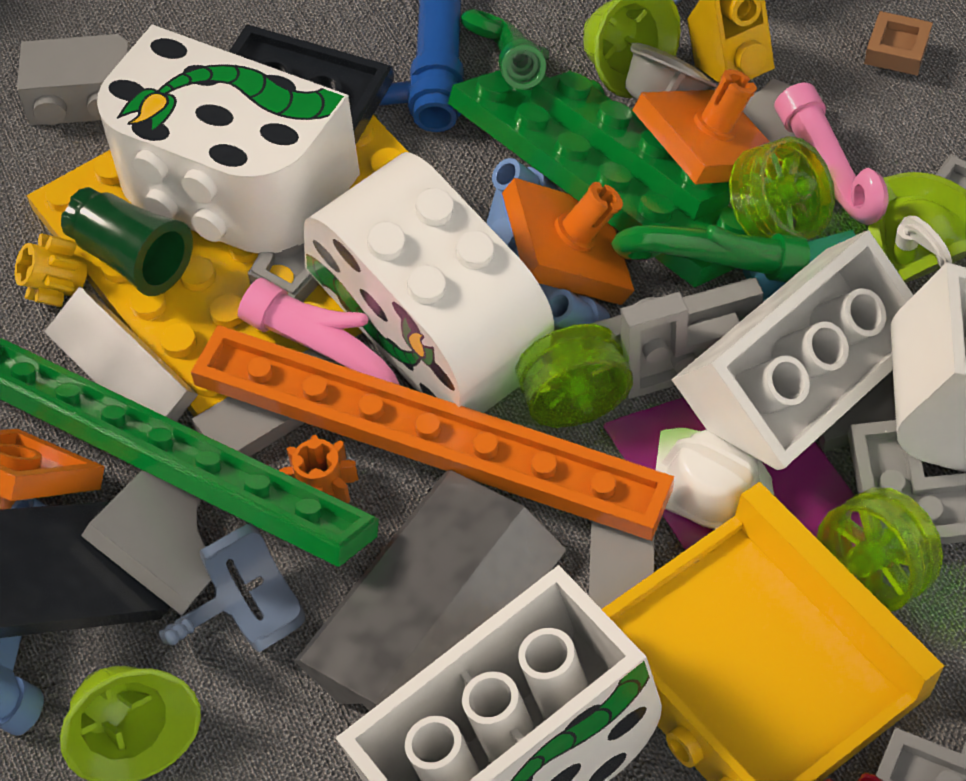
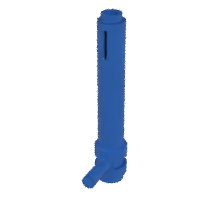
[379,0,464,132]

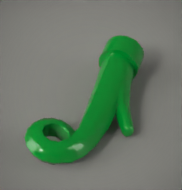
[461,9,550,89]
[611,225,810,283]

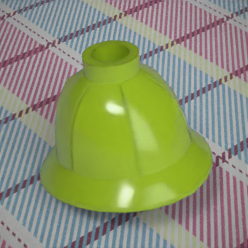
[583,0,681,99]
[60,666,201,781]

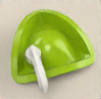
[868,172,966,282]

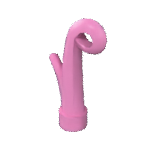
[774,83,889,226]
[238,277,400,385]

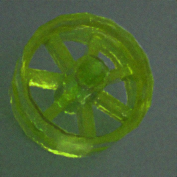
[729,136,835,240]
[515,324,633,428]
[817,487,943,612]

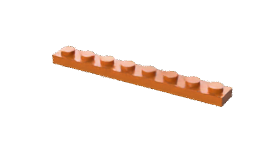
[191,325,674,541]

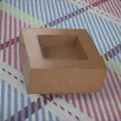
[864,11,933,76]

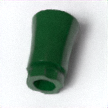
[61,187,193,296]

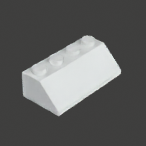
[671,230,913,470]

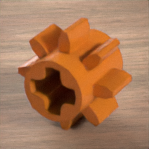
[279,435,358,503]

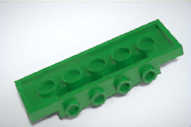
[448,70,771,287]

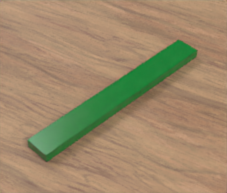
[0,338,379,567]

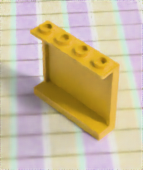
[602,481,944,781]

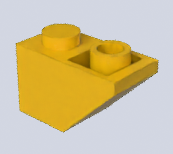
[687,0,775,83]

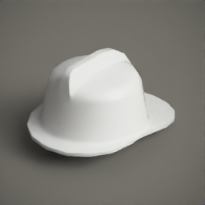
[656,428,774,530]

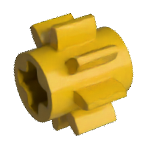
[14,233,87,307]

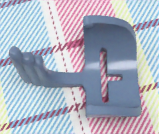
[159,524,306,652]

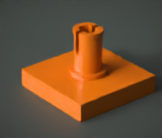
[632,69,787,184]
[502,178,635,305]
[0,428,105,509]

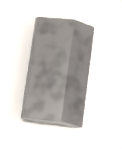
[294,470,566,711]

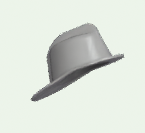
[626,43,718,100]

